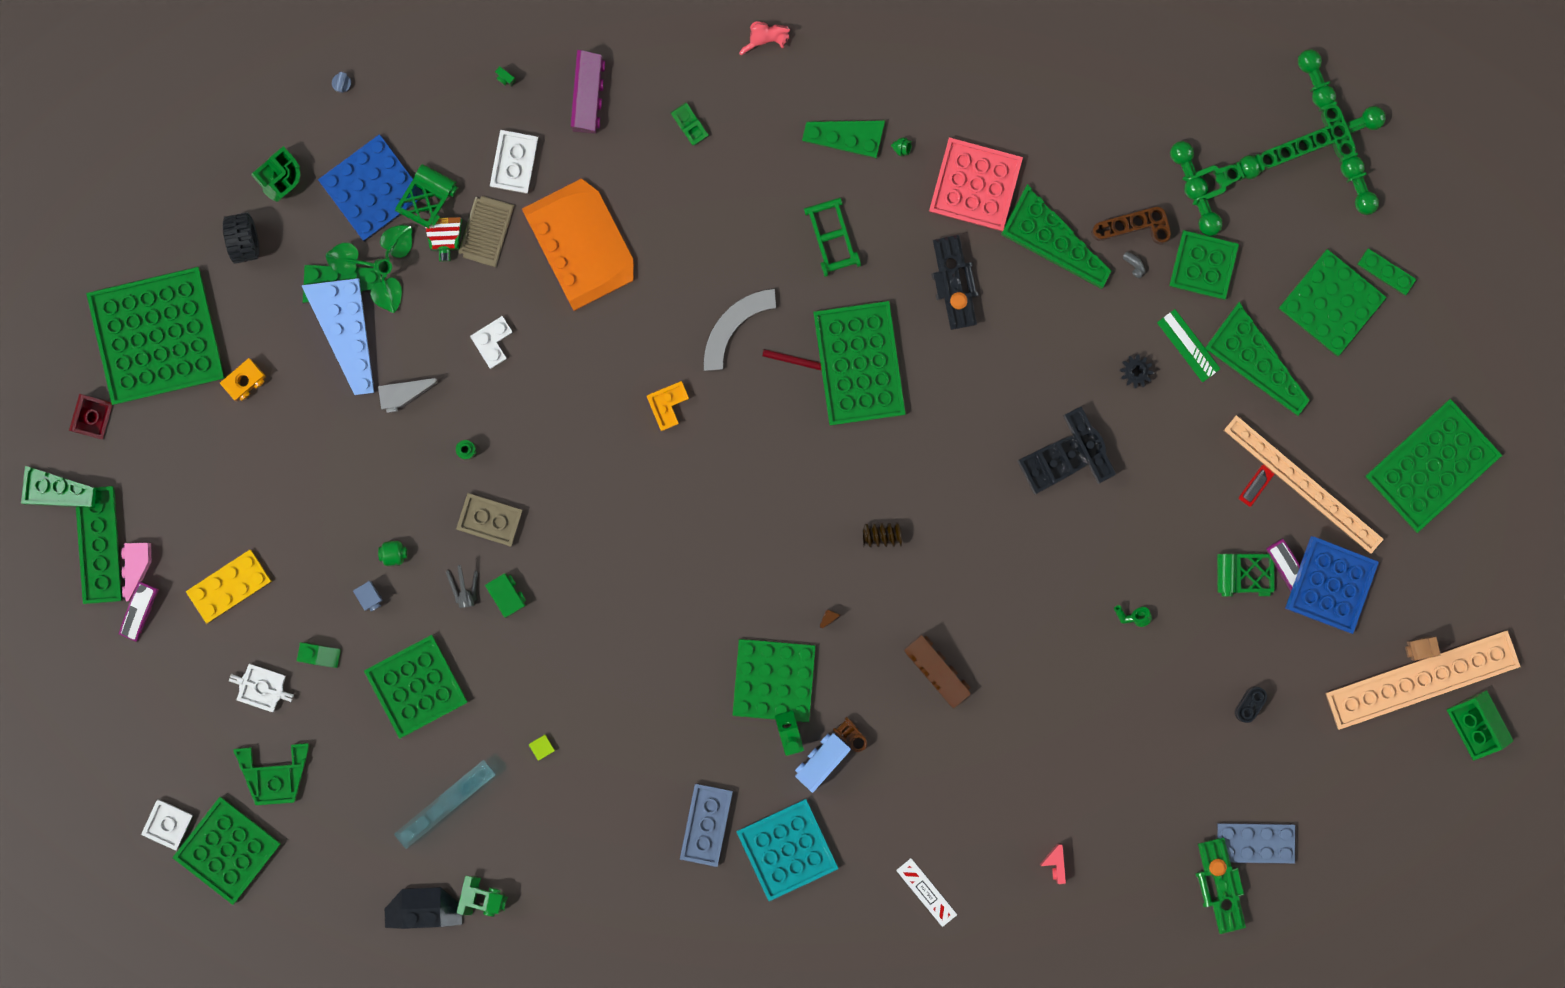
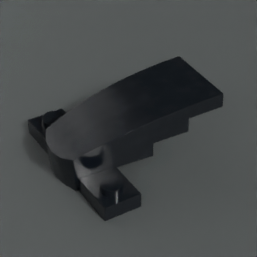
[1017,406,1116,495]

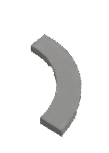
[704,289,776,371]

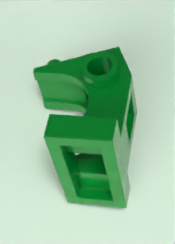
[457,876,508,917]

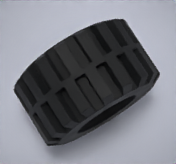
[223,212,259,264]

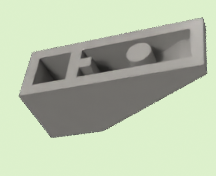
[378,378,438,413]

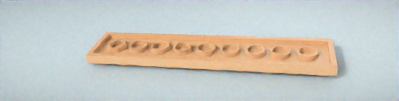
[1325,630,1520,730]

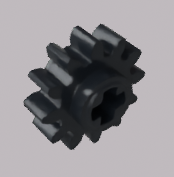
[1119,354,1154,389]

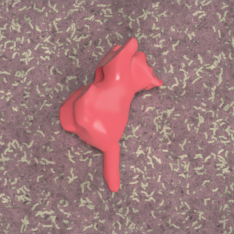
[739,21,790,55]

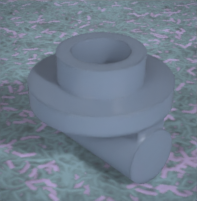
[332,72,351,93]

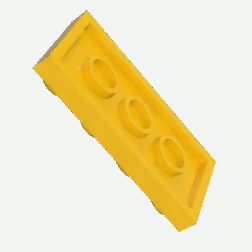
[186,549,272,624]

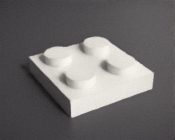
[141,799,193,850]

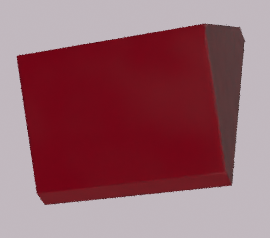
[69,394,112,440]

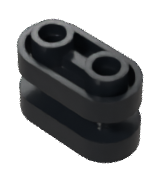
[1234,687,1267,723]

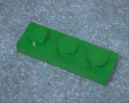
[1357,248,1416,296]

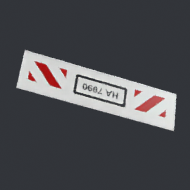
[896,859,957,927]

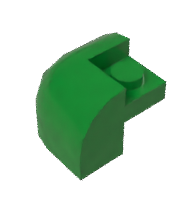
[251,146,300,202]

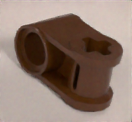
[833,716,867,752]

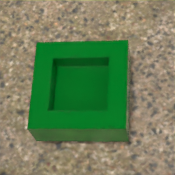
[495,66,516,86]

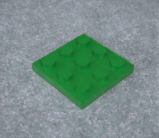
[1169,230,1239,300]

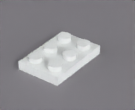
[490,130,538,194]

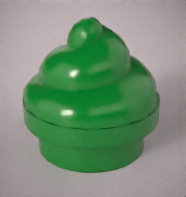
[891,137,912,157]

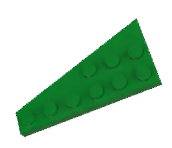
[1001,184,1111,289]
[1204,302,1310,416]

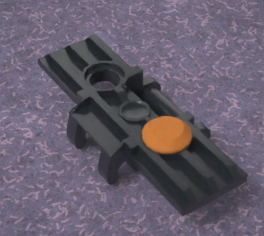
[931,235,979,330]

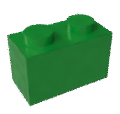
[485,573,526,618]

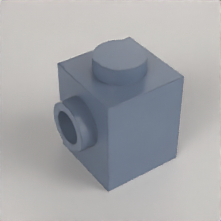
[353,581,383,612]

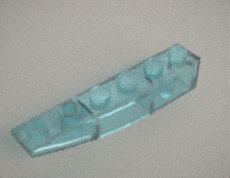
[394,760,496,849]

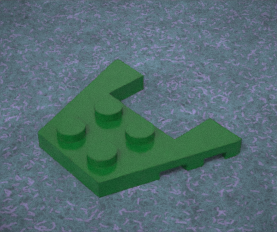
[233,743,309,805]

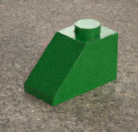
[297,642,341,668]

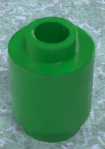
[456,440,476,460]

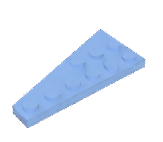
[301,278,374,395]

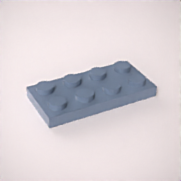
[680,783,733,867]
[1217,823,1295,864]

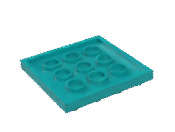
[736,799,838,901]

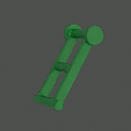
[804,198,861,277]

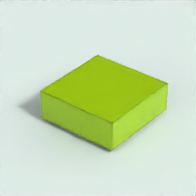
[528,735,555,761]

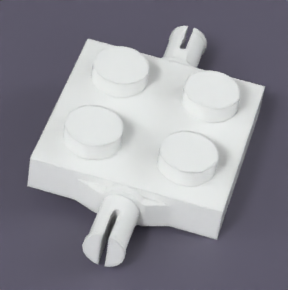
[229,664,294,712]

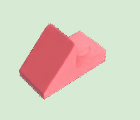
[1040,844,1066,884]

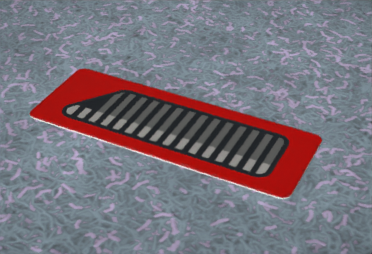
[1239,465,1274,507]

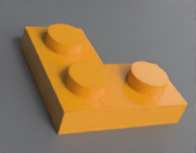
[647,381,689,431]

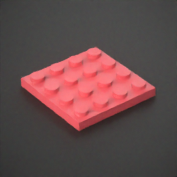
[929,137,1023,231]

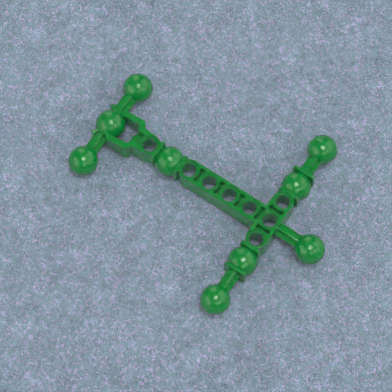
[1170,49,1386,236]

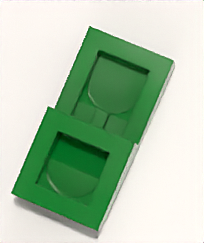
[670,102,708,146]

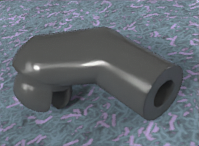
[1123,251,1145,278]

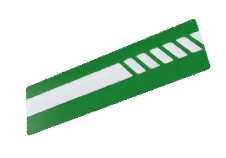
[1157,309,1220,382]

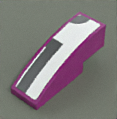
[1266,539,1300,592]
[119,581,159,642]

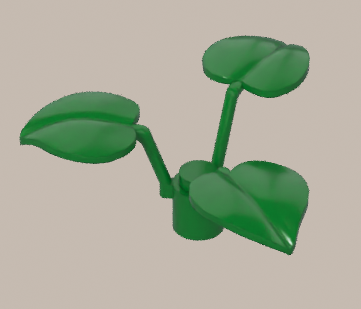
[325,225,412,313]

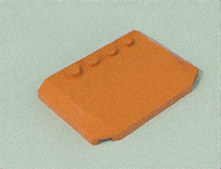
[522,179,634,311]

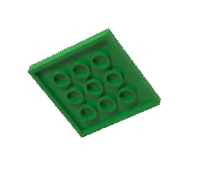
[1278,249,1387,357]
[364,635,468,739]
[732,639,815,722]
[172,796,281,905]

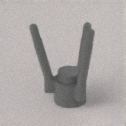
[446,565,478,608]

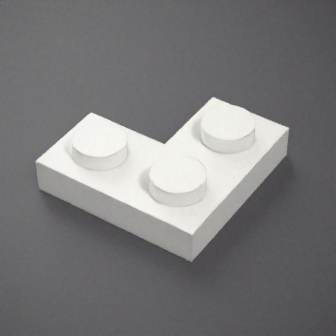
[470,316,513,369]

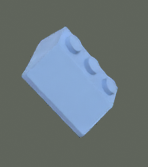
[795,733,851,793]

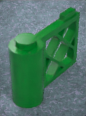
[395,164,458,229]
[1217,554,1274,597]

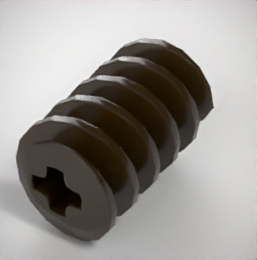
[863,522,902,548]

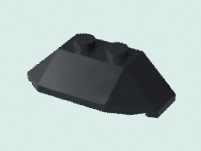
[384,887,462,929]

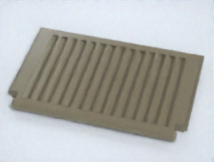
[458,196,514,267]

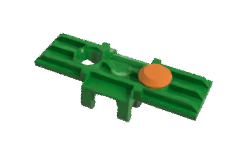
[1195,838,1246,934]

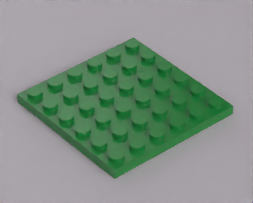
[86,267,225,405]

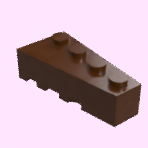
[903,635,971,709]

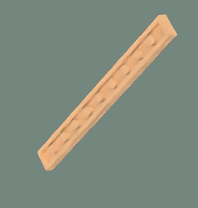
[1223,415,1383,554]

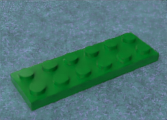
[76,486,123,604]

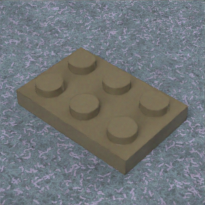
[456,493,523,547]

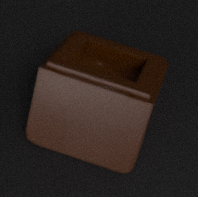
[820,610,840,628]

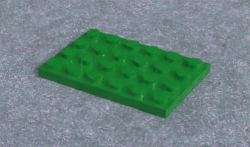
[813,301,906,426]
[1365,399,1502,533]

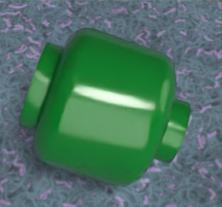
[378,541,407,566]

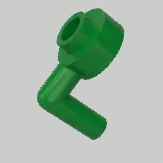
[1114,605,1152,627]

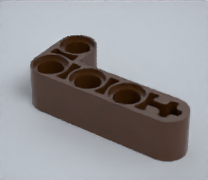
[1091,207,1171,244]

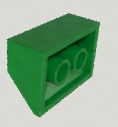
[1446,690,1514,761]

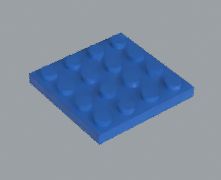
[318,134,423,241]
[1285,536,1379,634]

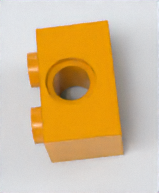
[220,358,266,402]

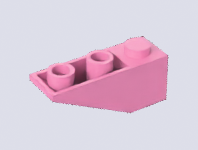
[122,543,151,601]

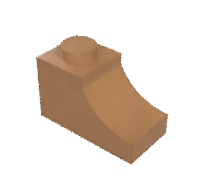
[1405,636,1441,661]

